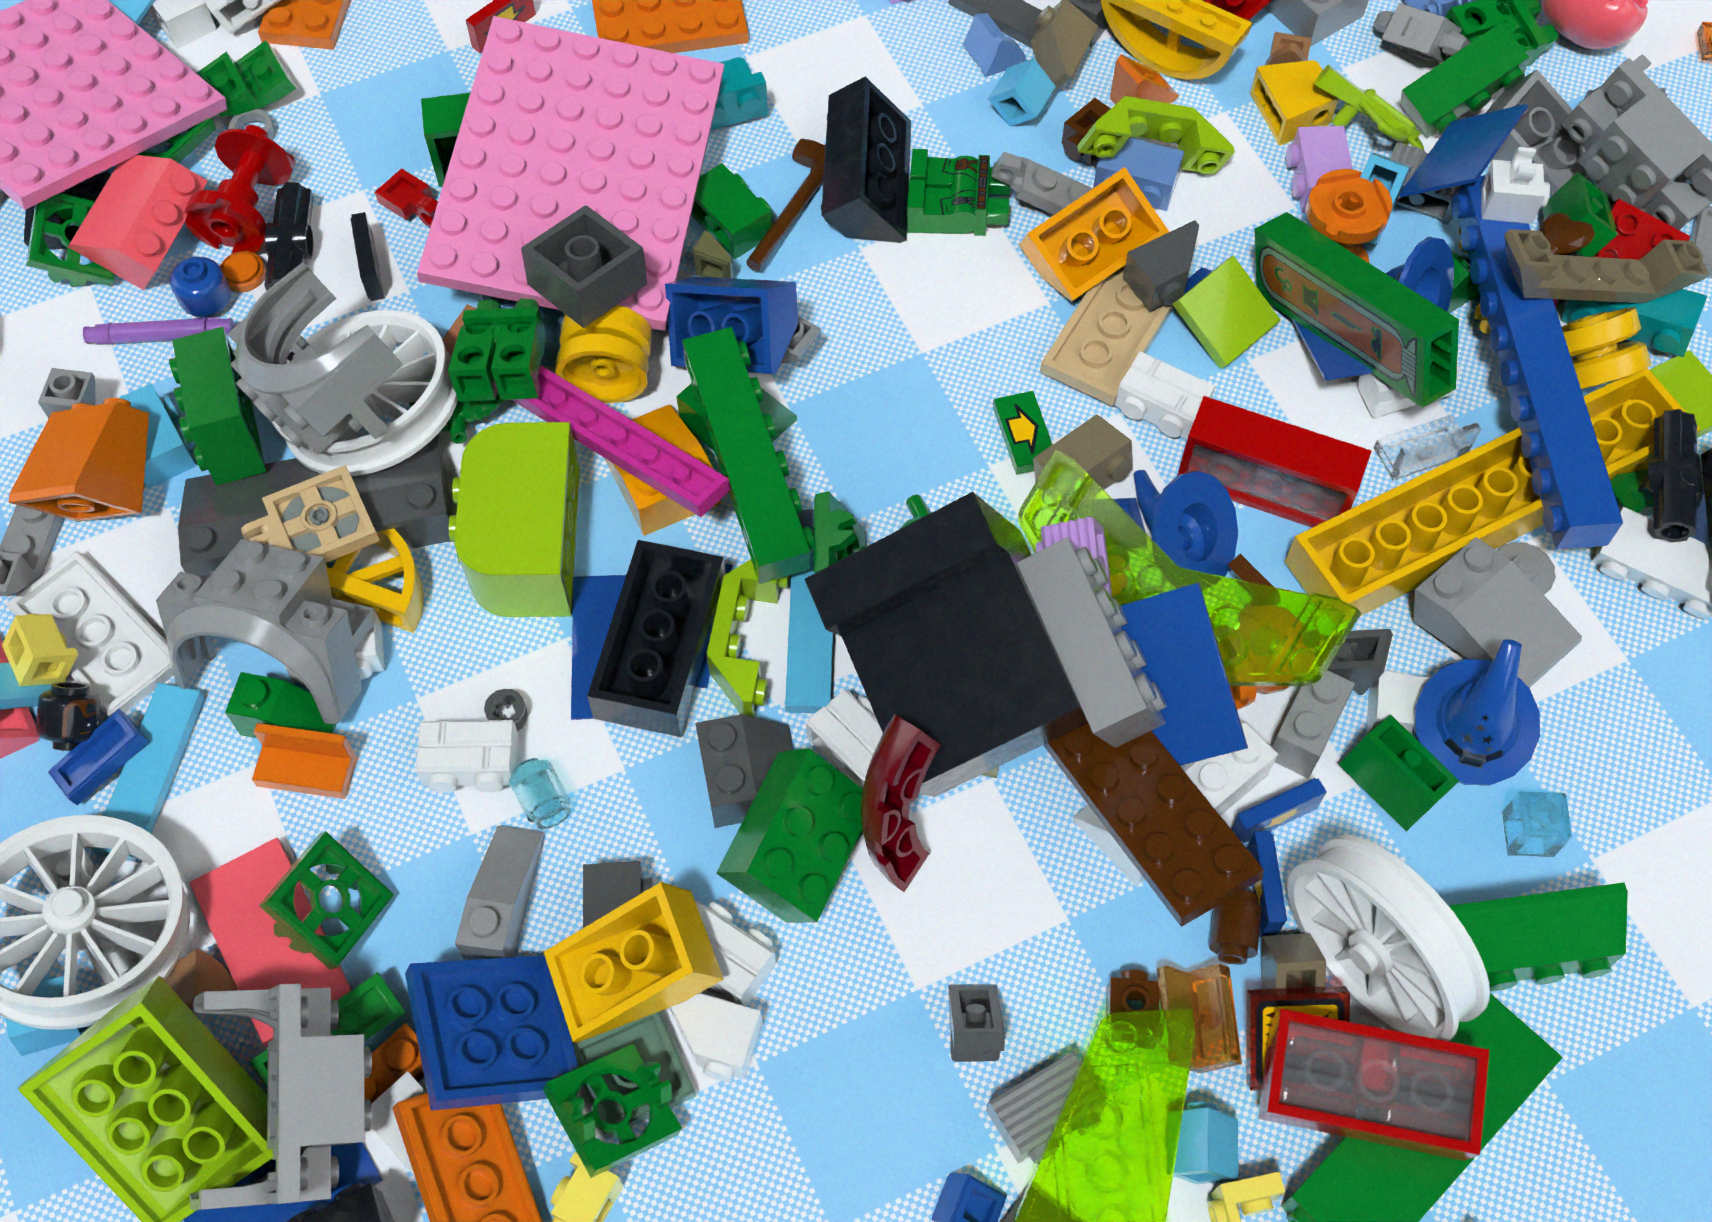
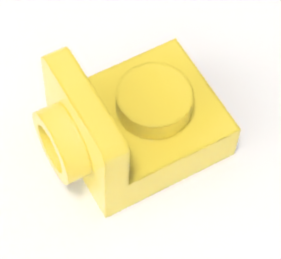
[1208,1172,1285,1222]

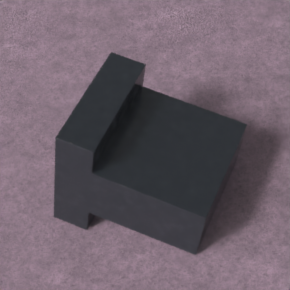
[804,491,1088,797]

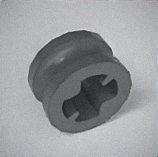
[484,689,528,731]

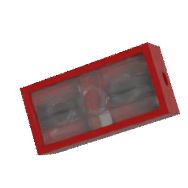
[1177,396,1372,528]
[1258,1008,1490,1161]

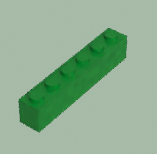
[682,327,815,584]

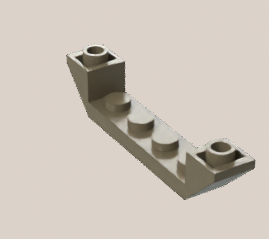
[1504,229,1710,303]

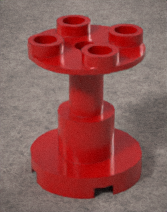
[184,125,296,254]

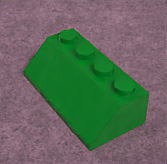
[1449,882,1628,991]

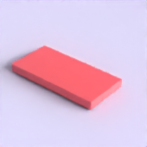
[189,837,352,1048]

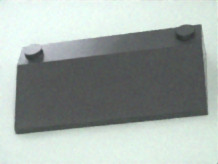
[178,433,452,577]

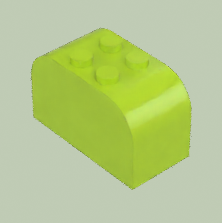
[449,422,580,617]

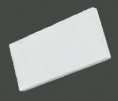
[5,550,174,717]

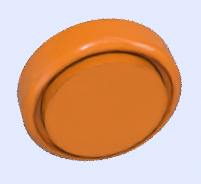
[220,251,266,293]

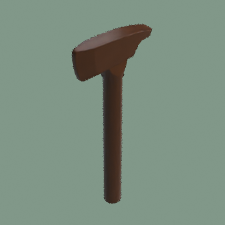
[746,138,825,271]

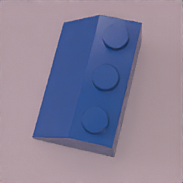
[665,276,798,374]

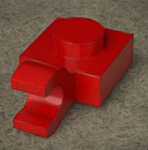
[374,168,438,228]

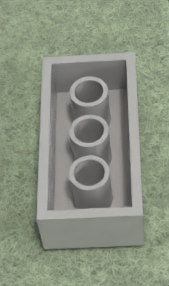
[1017,537,1167,748]

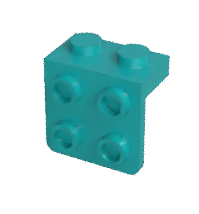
[711,57,768,130]

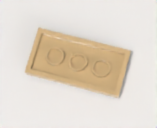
[1040,266,1187,406]

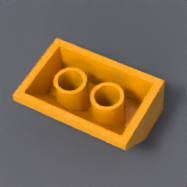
[1019,167,1170,302]

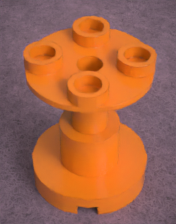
[1306,169,1392,263]

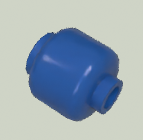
[169,257,231,317]

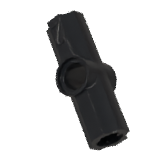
[264,182,314,291]
[1648,409,1702,542]

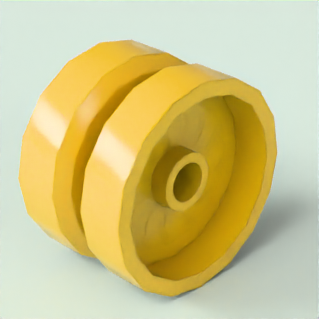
[555,305,652,403]
[1561,307,1652,389]

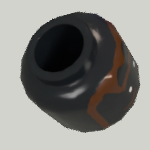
[36,682,101,751]

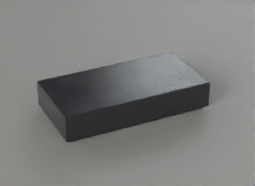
[350,212,385,301]

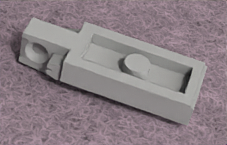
[991,152,1093,215]

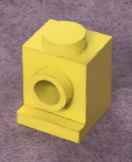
[2,614,78,687]
[550,1152,624,1222]

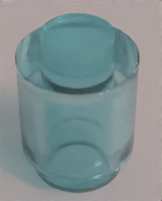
[509,758,571,830]

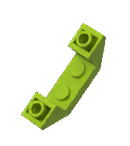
[1077,96,1235,175]
[707,559,791,717]

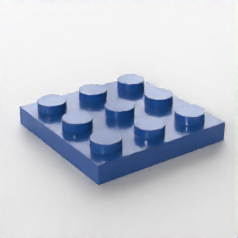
[405,955,583,1111]

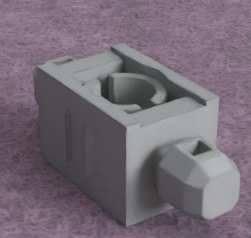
[1374,3,1471,64]

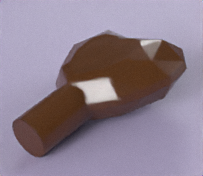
[1539,212,1595,255]

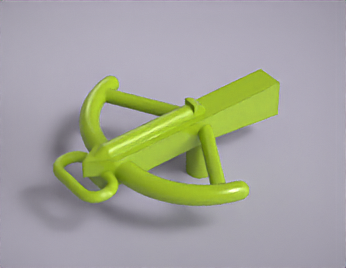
[1314,64,1424,150]

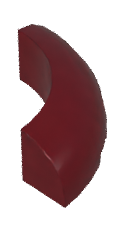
[861,714,941,892]

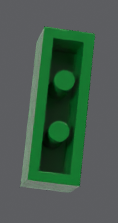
[1400,22,1529,139]

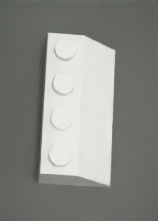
[1073,720,1278,887]

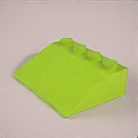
[18,975,273,1222]

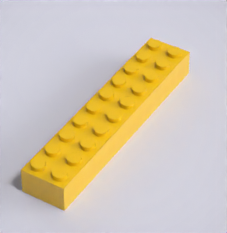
[1285,368,1700,630]

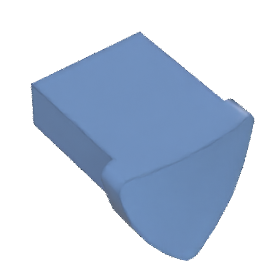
[963,13,1026,77]

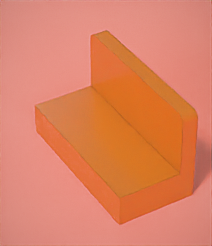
[252,723,358,799]

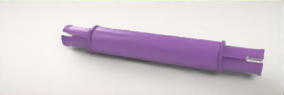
[83,317,235,345]

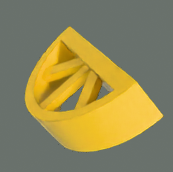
[1100,0,1252,80]
[325,529,424,634]

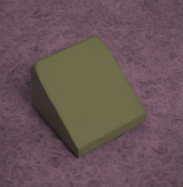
[693,230,734,278]

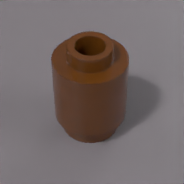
[1209,890,1262,965]

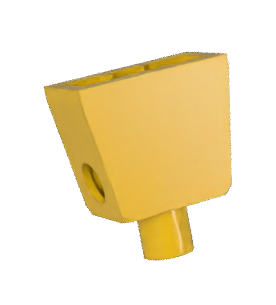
[1250,60,1344,146]

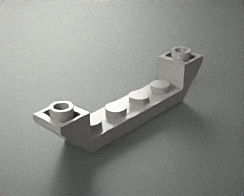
[0,368,96,597]

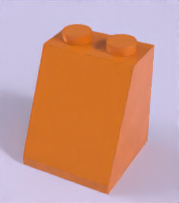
[8,398,149,522]

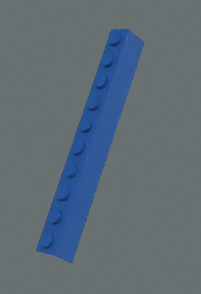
[1451,175,1623,549]

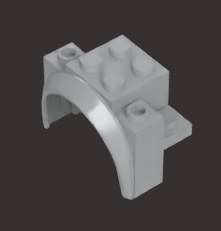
[1561,54,1712,230]
[228,262,403,455]
[156,539,376,724]
[190,984,372,1210]

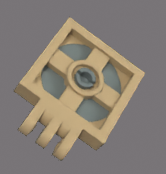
[241,465,380,563]

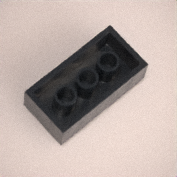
[587,540,726,737]

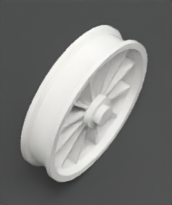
[272,310,458,476]
[0,815,190,1030]
[1287,835,1490,1041]

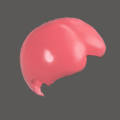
[1542,0,1649,50]

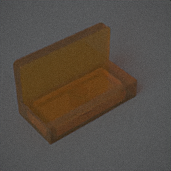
[1157,964,1242,1074]

